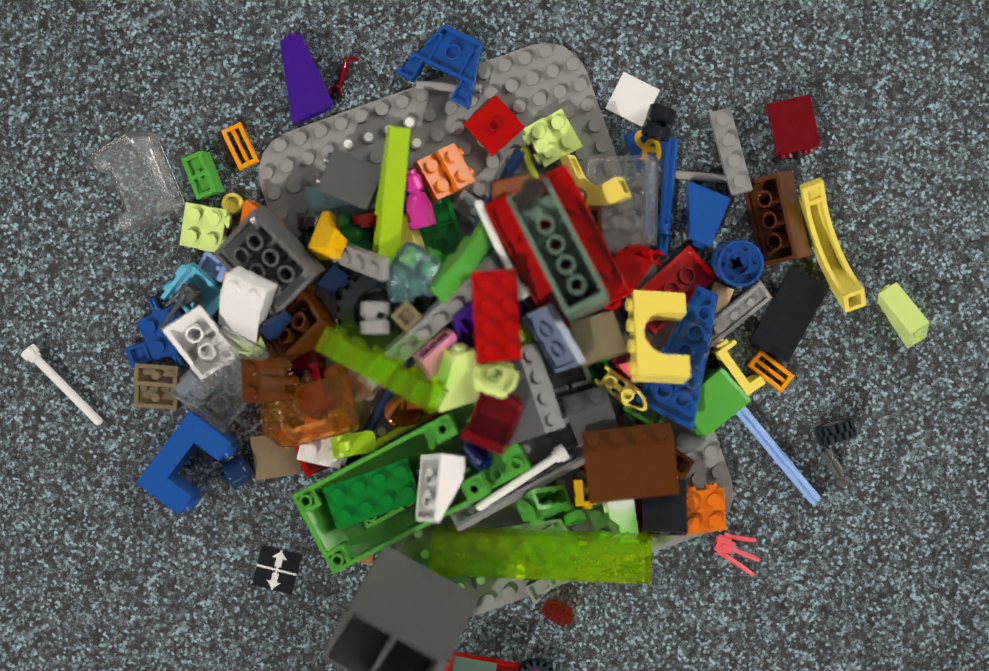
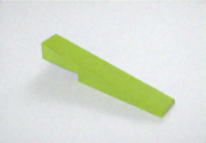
[372,125,411,265]

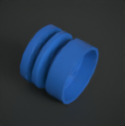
[710,240,764,287]

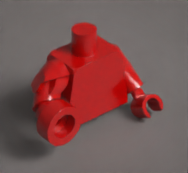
[605,245,666,311]

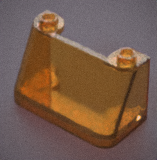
[261,363,359,448]

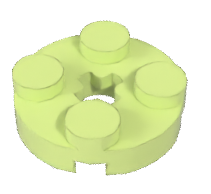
[473,361,519,398]

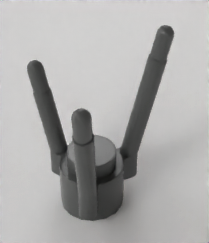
[159,282,203,330]

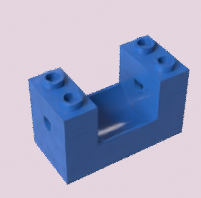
[136,409,240,515]

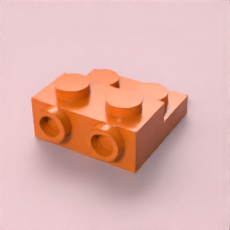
[413,143,475,203]
[686,483,727,535]

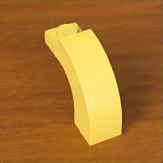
[560,154,632,206]

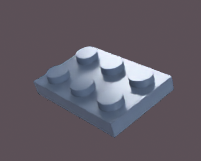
[520,303,586,374]

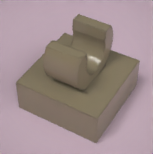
[391,300,423,332]

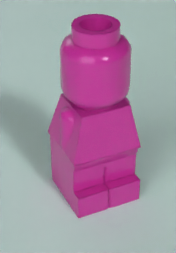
[405,169,437,230]

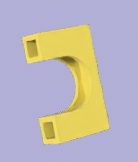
[625,290,691,384]

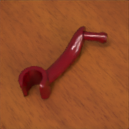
[329,56,359,98]

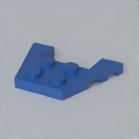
[396,24,483,110]

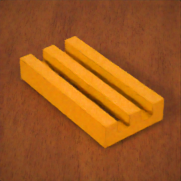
[221,122,260,171]
[746,349,795,393]

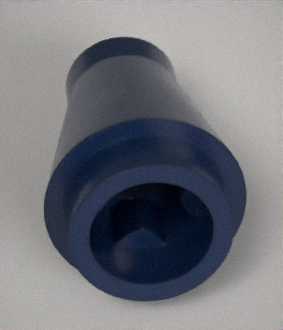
[259,309,293,341]

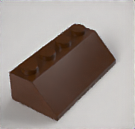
[744,171,811,266]

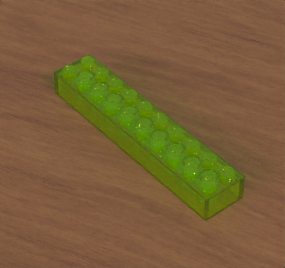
[429,526,652,584]

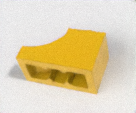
[308,211,348,260]

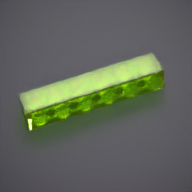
[315,325,449,413]

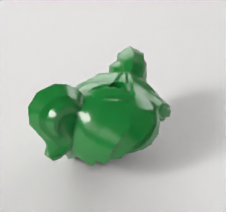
[337,212,375,251]

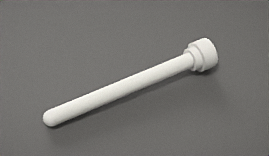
[475,200,531,301]
[21,344,103,425]
[476,443,570,511]

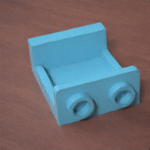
[161,262,222,320]

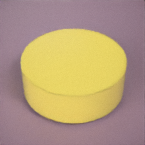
[221,193,244,215]

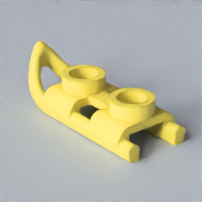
[594,365,647,411]

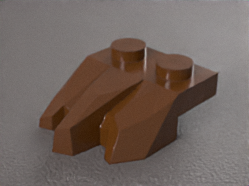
[240,356,301,403]

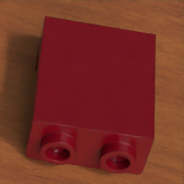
[763,95,821,160]
[460,391,525,455]

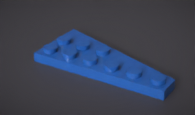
[635,285,718,431]

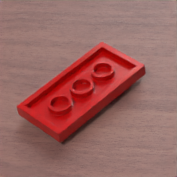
[638,245,717,335]
[470,269,522,363]

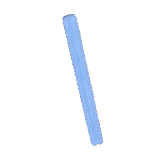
[736,406,821,504]

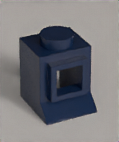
[317,264,352,300]

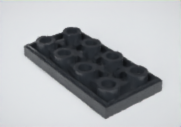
[748,266,830,363]

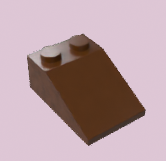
[260,291,339,361]

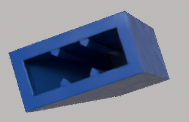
[685,182,730,250]

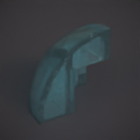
[387,241,441,302]

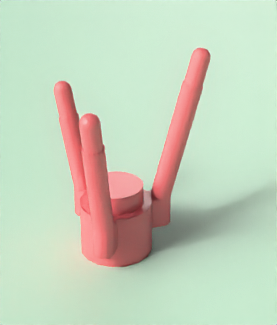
[713,532,760,576]

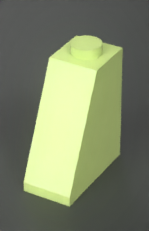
[877,282,929,349]
[430,343,480,412]

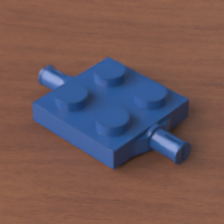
[137,297,185,367]

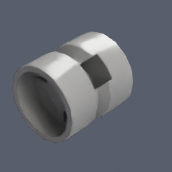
[360,302,390,334]

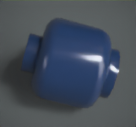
[220,456,255,488]

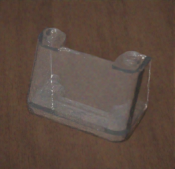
[90,132,185,235]

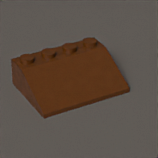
[582,422,680,504]

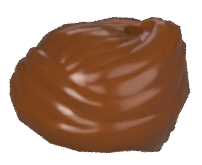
[384,392,424,427]

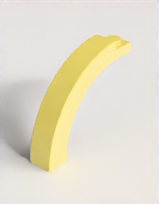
[799,178,866,313]

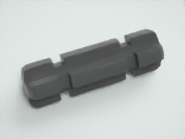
[820,447,851,488]

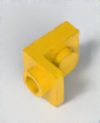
[572,477,598,510]

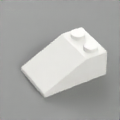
[218,266,278,343]
[162,304,238,380]
[415,454,466,523]

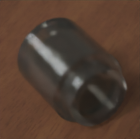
[515,177,545,213]

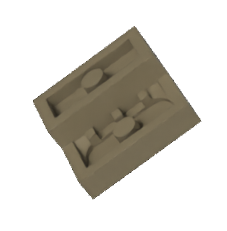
[569,311,628,367]
[133,363,180,410]
[249,430,302,480]

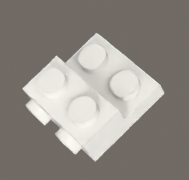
[296,417,353,469]

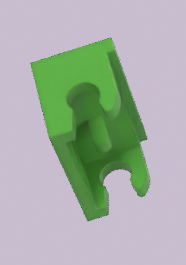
[181,151,225,200]

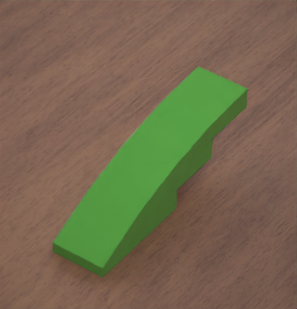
[430,220,493,303]

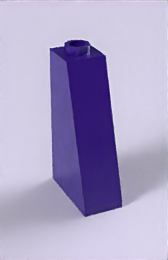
[280,32,336,126]

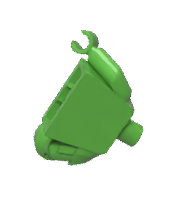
[517,485,586,527]

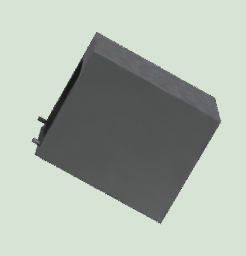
[320,544,479,671]

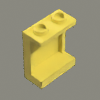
[710,338,765,396]

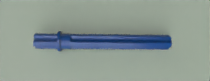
[655,138,679,255]

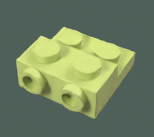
[522,108,583,169]
[179,202,233,252]

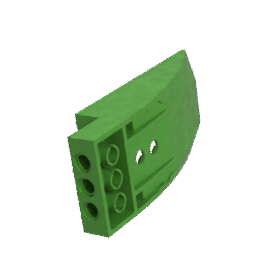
[292,401,533,574]

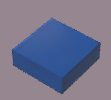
[125,341,154,368]

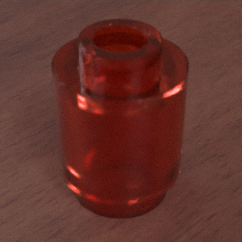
[541,597,575,627]

